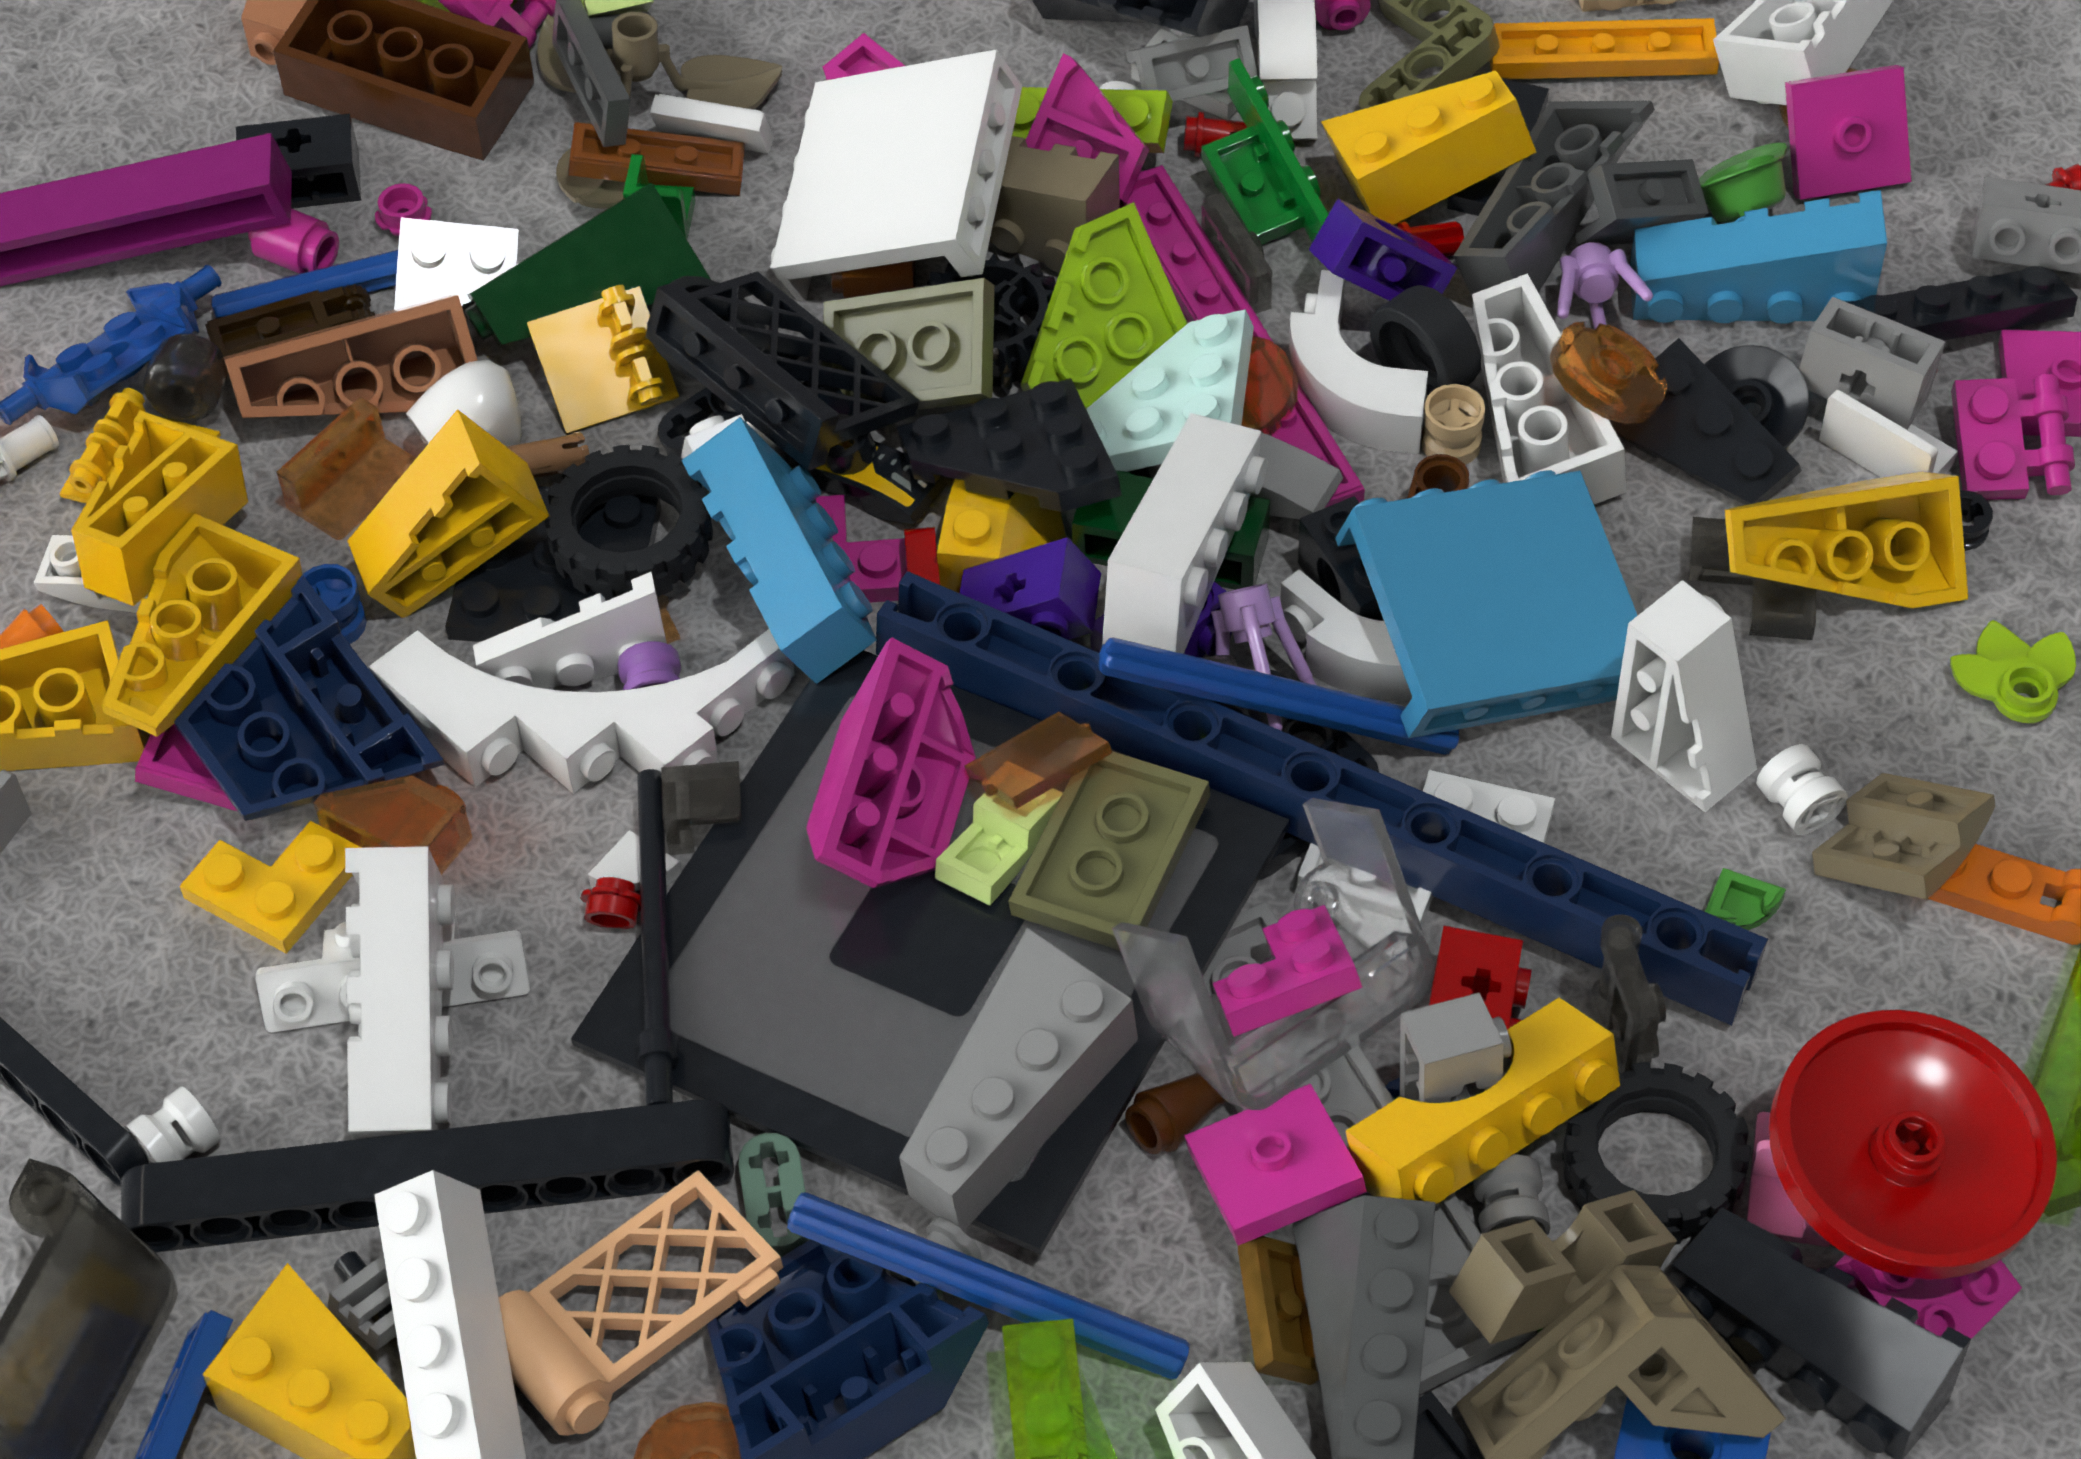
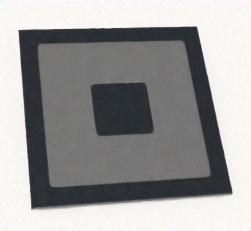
[571,650,1290,1255]

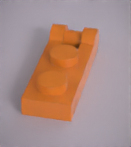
[1928,844,2081,945]

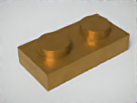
[1237,1236,1319,1385]

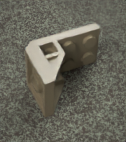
[1456,1265,1786,1459]

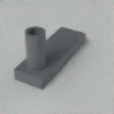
[552,0,650,147]

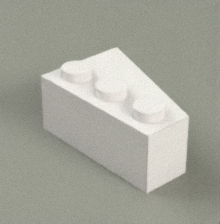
[1611,580,1757,812]

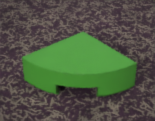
[1705,868,1786,930]

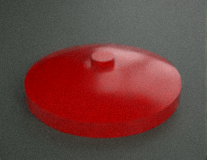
[1769,1010,2057,1279]

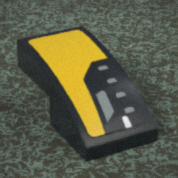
[807,441,948,525]

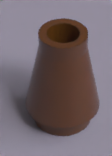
[1125,1067,1228,1154]

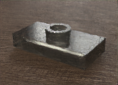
[1201,192,1273,314]

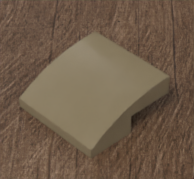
[1812,773,1995,900]

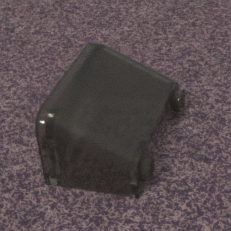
[0,1158,178,1459]

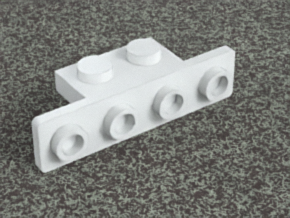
[255,913,530,1033]

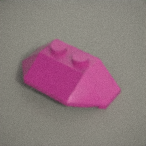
[806,637,976,888]

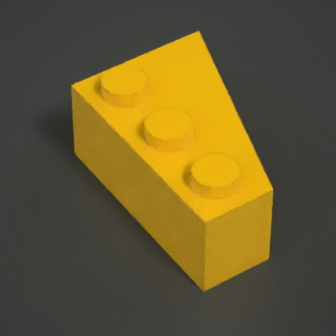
[1321,71,1537,225]
[347,409,549,618]
[71,410,248,606]
[202,1263,416,1459]

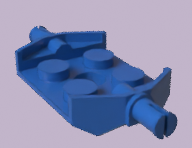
[0,265,222,425]

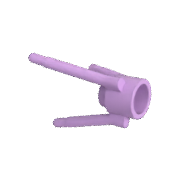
[1557,242,1653,387]
[1211,583,1316,731]

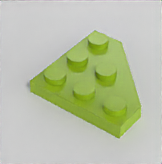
[1021,202,1187,409]

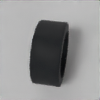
[1370,285,1481,399]

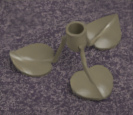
[537,12,782,209]

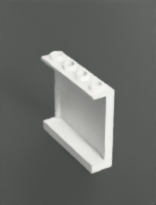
[770,49,1023,301]

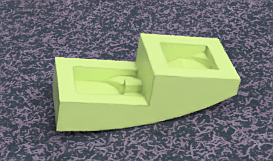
[935,768,1063,906]

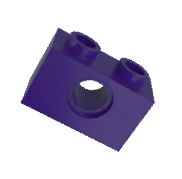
[1308,198,1457,301]

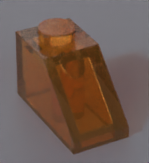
[313,776,473,875]

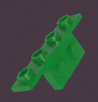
[1201,58,1330,249]

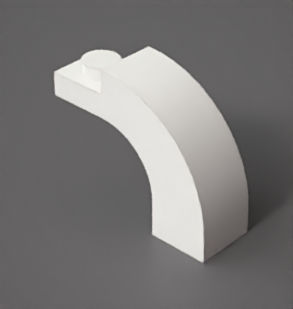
[1254,0,1317,140]
[1289,270,1428,454]
[1280,569,1412,701]

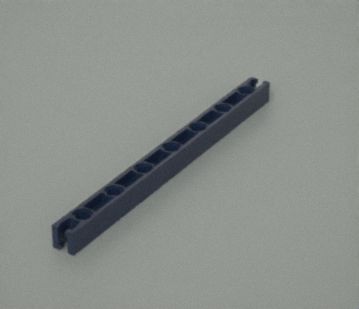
[876,571,1768,1026]

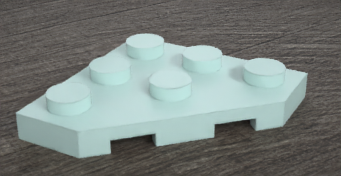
[1086,309,1254,472]

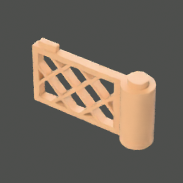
[499,1170,784,1436]

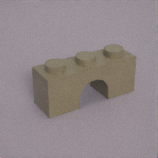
[1449,1190,1677,1344]

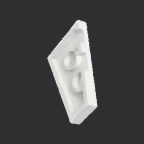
[473,572,667,688]

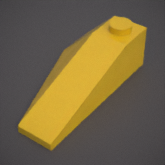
[1725,472,1968,608]
[937,479,1066,593]

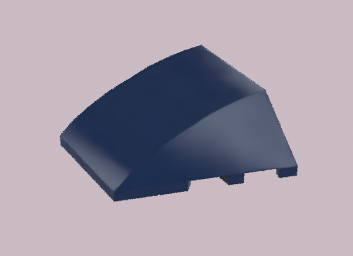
[174,576,445,821]
[707,1239,989,1459]

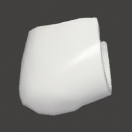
[406,360,522,447]

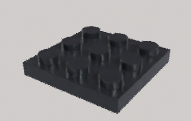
[445,486,662,642]

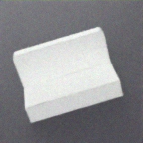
[1819,390,1958,478]

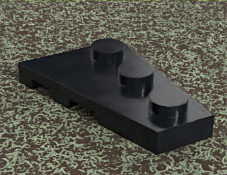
[1601,338,1802,505]

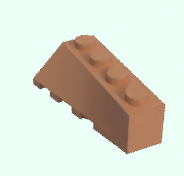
[223,293,478,418]

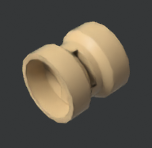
[1421,384,1485,465]

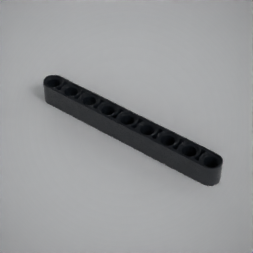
[121,1099,734,1254]

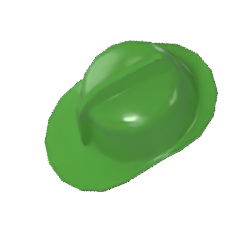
[1699,142,1788,223]

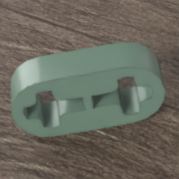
[738,1133,810,1257]

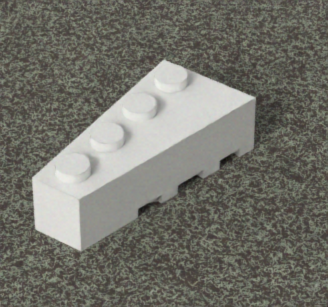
[1713,0,1894,105]

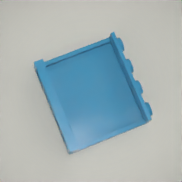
[1335,470,1638,739]

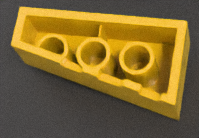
[0,620,145,771]

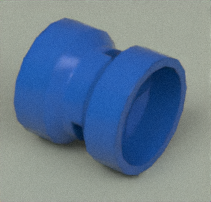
[297,564,367,644]

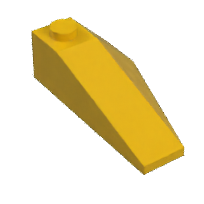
[102,513,302,737]

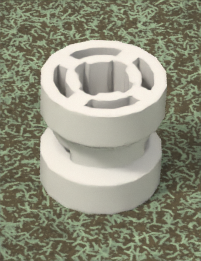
[1756,744,1848,836]
[124,1086,221,1164]

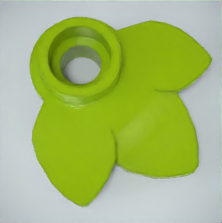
[1950,620,2076,723]

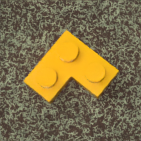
[180,820,362,954]

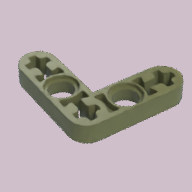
[1359,0,1500,110]

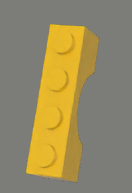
[1346,997,1620,1204]

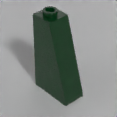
[464,182,711,345]

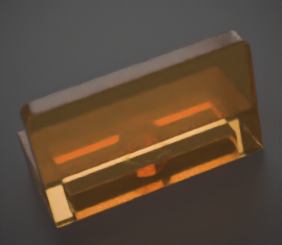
[276,397,416,540]

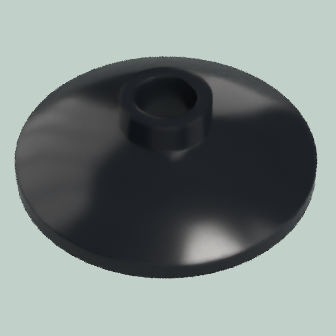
[1705,345,1809,449]

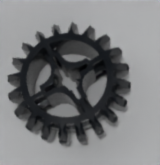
[921,251,1056,395]

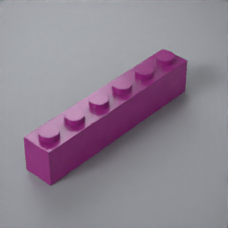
[0,133,292,286]

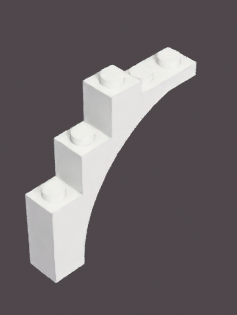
[369,629,795,800]

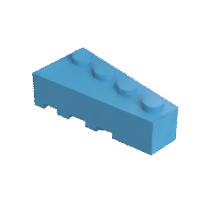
[1630,190,1887,324]
[681,417,877,684]

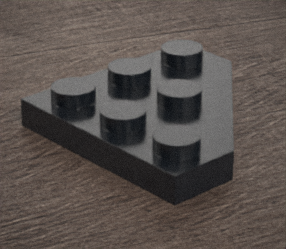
[897,378,1122,512]

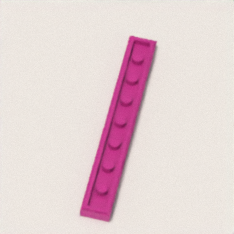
[1119,165,1365,508]

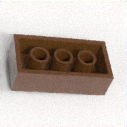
[273,0,534,161]

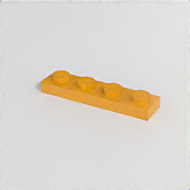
[1490,18,1719,79]

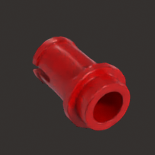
[1183,112,1247,157]

